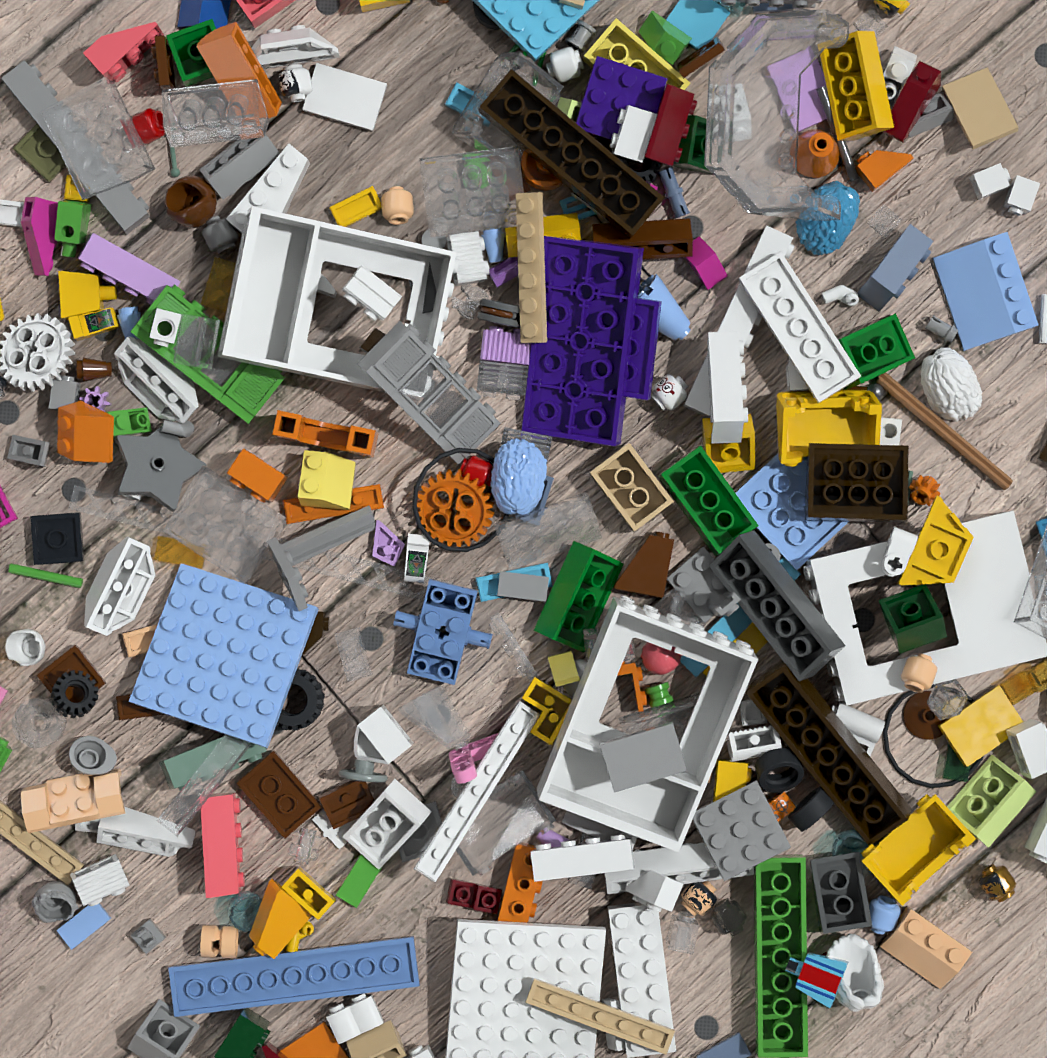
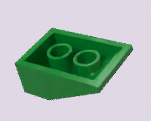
[838,313,915,390]

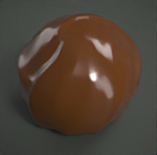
[164,176,217,228]

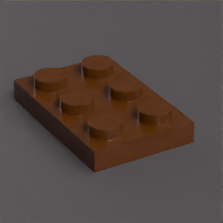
[236,750,322,839]

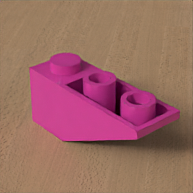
[21,197,58,276]

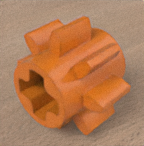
[909,475,941,506]

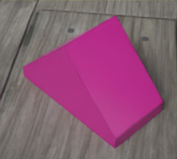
[684,236,728,290]

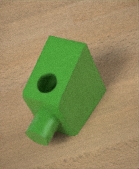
[55,200,92,257]

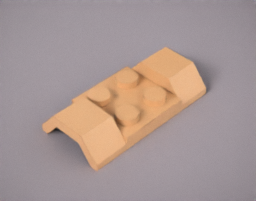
[21,768,125,833]

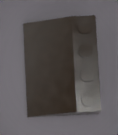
[805,443,909,522]

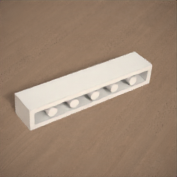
[604,843,754,894]

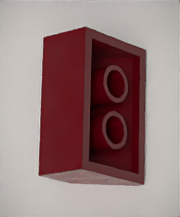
[644,84,697,166]

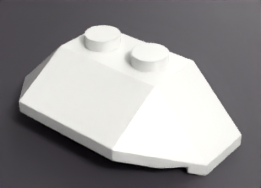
[251,25,340,69]
[114,336,199,423]
[84,536,155,636]

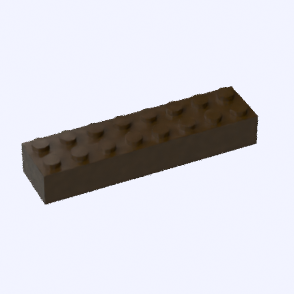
[478,69,665,239]
[746,660,912,845]

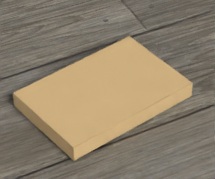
[942,67,1019,150]

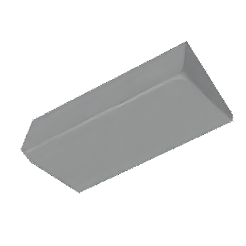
[908,92,954,137]

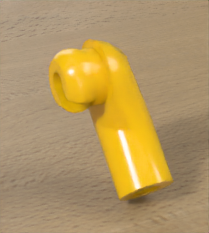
[285,921,314,952]

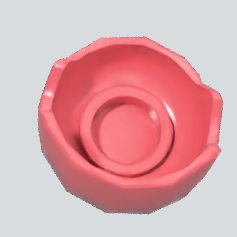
[641,642,681,675]

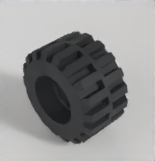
[276,668,325,731]

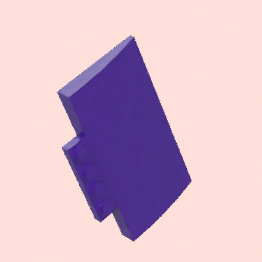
[522,236,662,446]

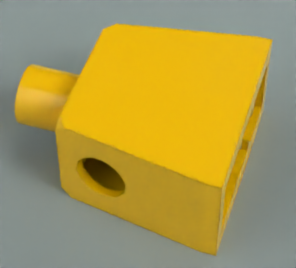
[58,271,117,320]

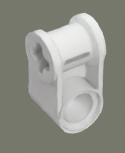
[881,527,918,577]

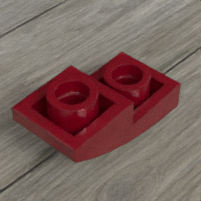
[446,878,502,914]

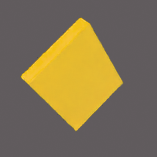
[938,685,1023,767]

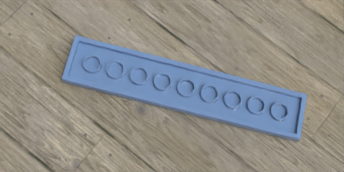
[168,936,420,1017]

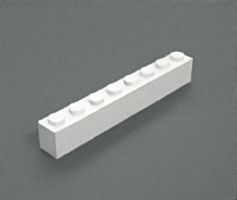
[683,225,794,418]

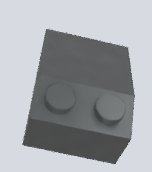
[810,852,872,934]

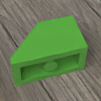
[639,11,692,65]

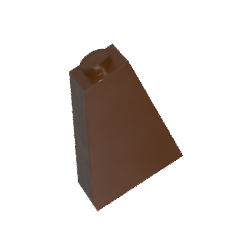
[614,531,674,598]

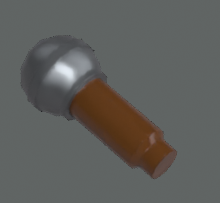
[847,383,884,400]

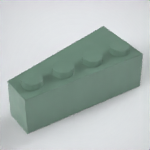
[159,735,267,791]

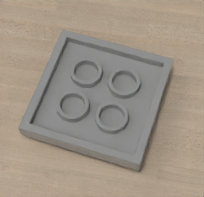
[692,781,791,881]

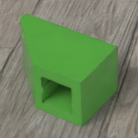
[106,407,152,439]

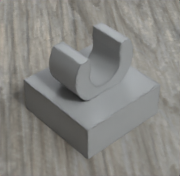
[131,919,166,954]

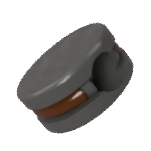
[477,298,520,328]

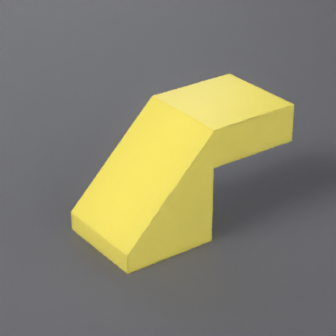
[548,651,580,687]

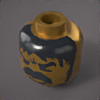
[979,864,1016,902]

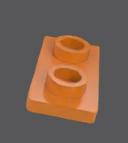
[617,659,647,712]

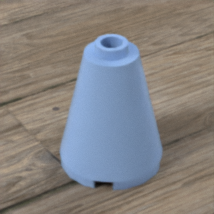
[638,274,691,340]

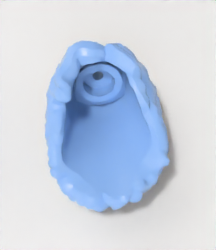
[491,438,547,515]

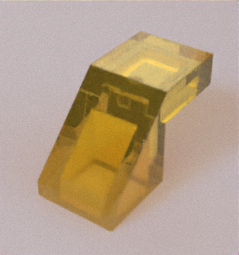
[999,659,1047,705]

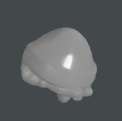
[32,881,78,923]

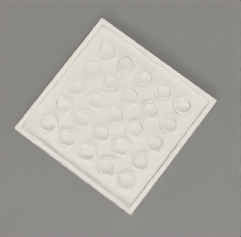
[445,919,606,1058]

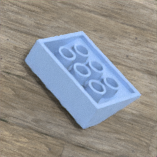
[933,232,1038,351]

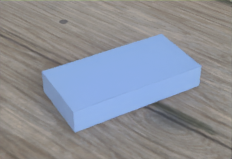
[56,903,111,950]

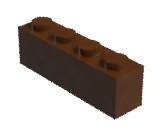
[592,218,693,259]

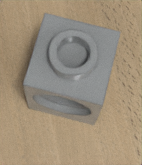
[49,376,81,411]

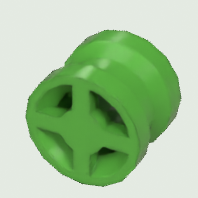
[645,682,674,708]

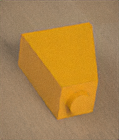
[249,879,312,959]

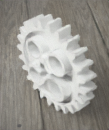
[0,313,75,392]

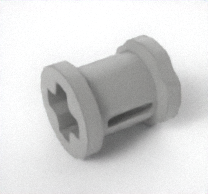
[565,20,597,53]

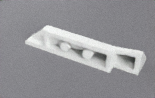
[75,807,195,857]

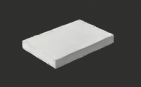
[302,63,387,132]

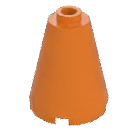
[791,129,840,178]

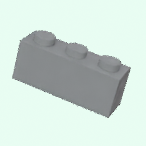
[199,125,280,200]

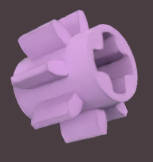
[80,386,111,412]

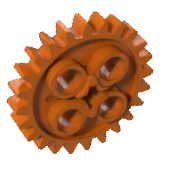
[417,469,494,547]

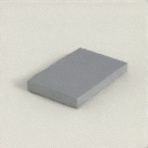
[599,722,687,793]

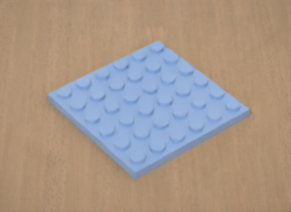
[129,563,319,749]

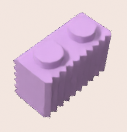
[480,326,531,366]

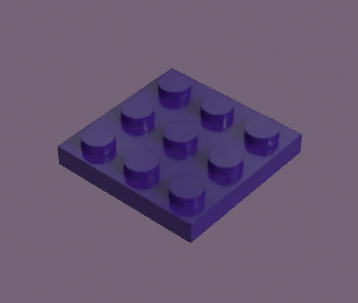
[576,56,668,139]

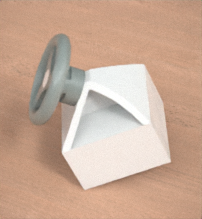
[339,704,414,782]

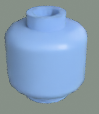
[869,895,901,934]

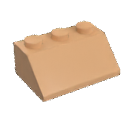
[880,906,973,989]

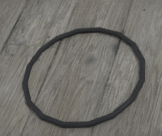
[412,448,510,552]
[883,683,984,788]

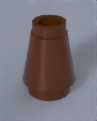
[76,357,112,382]

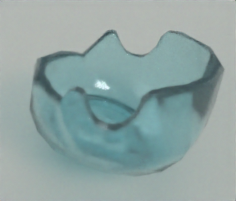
[832,829,869,859]
[227,891,262,932]

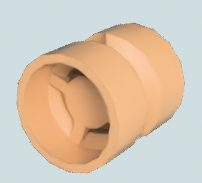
[200,925,239,959]

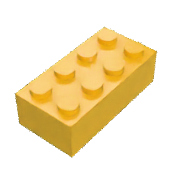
[818,31,894,141]

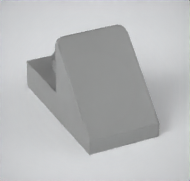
[7,435,51,467]

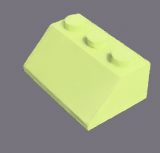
[947,755,1036,848]

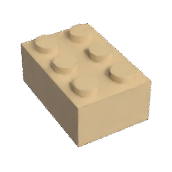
[589,443,674,532]

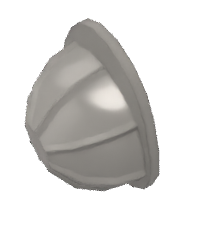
[69,736,117,775]

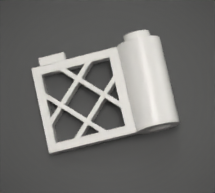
[831,702,885,756]

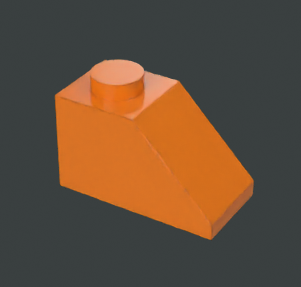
[855,150,914,192]

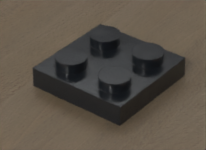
[30,512,84,565]

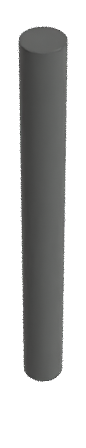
[816,86,859,182]

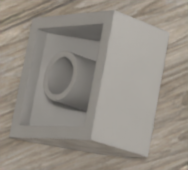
[127,999,200,1058]

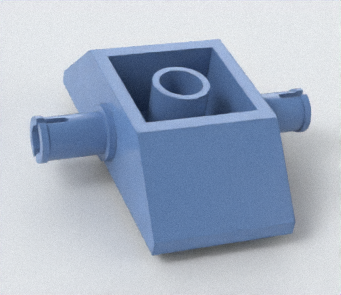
[393,579,493,685]

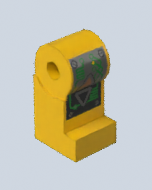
[68,308,119,341]

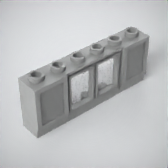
[357,321,501,464]

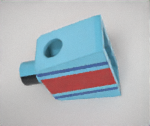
[785,953,848,1008]

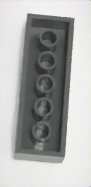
[709,531,846,682]

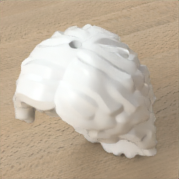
[921,347,982,422]
[826,933,884,1012]

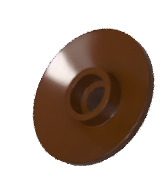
[903,690,953,740]

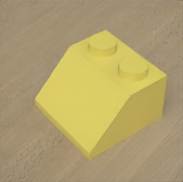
[298,450,356,510]

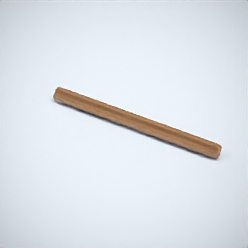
[876,372,1013,490]

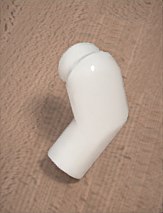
[821,285,859,306]

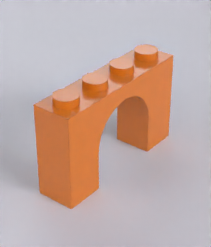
[272,410,379,458]

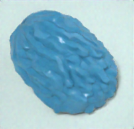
[795,181,860,255]

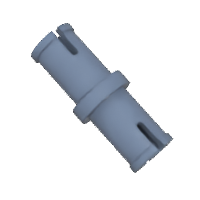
[658,167,690,219]

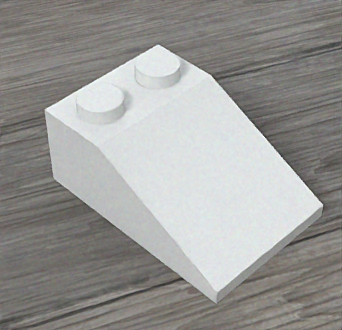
[343,779,432,869]

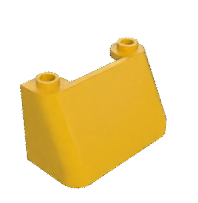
[776,390,882,467]
[861,794,976,906]

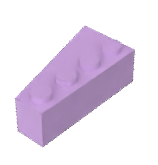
[76,233,181,305]

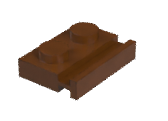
[318,780,375,829]

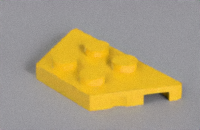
[897,496,974,585]

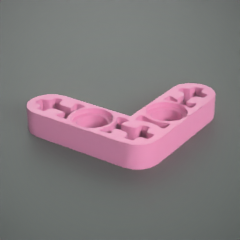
[449,733,498,784]

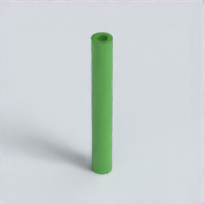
[8,563,83,588]

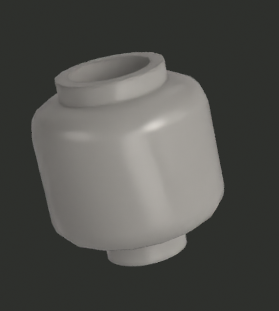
[202,216,238,254]

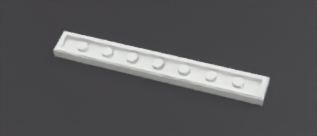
[413,701,540,883]

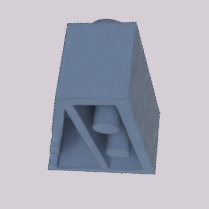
[857,224,934,312]

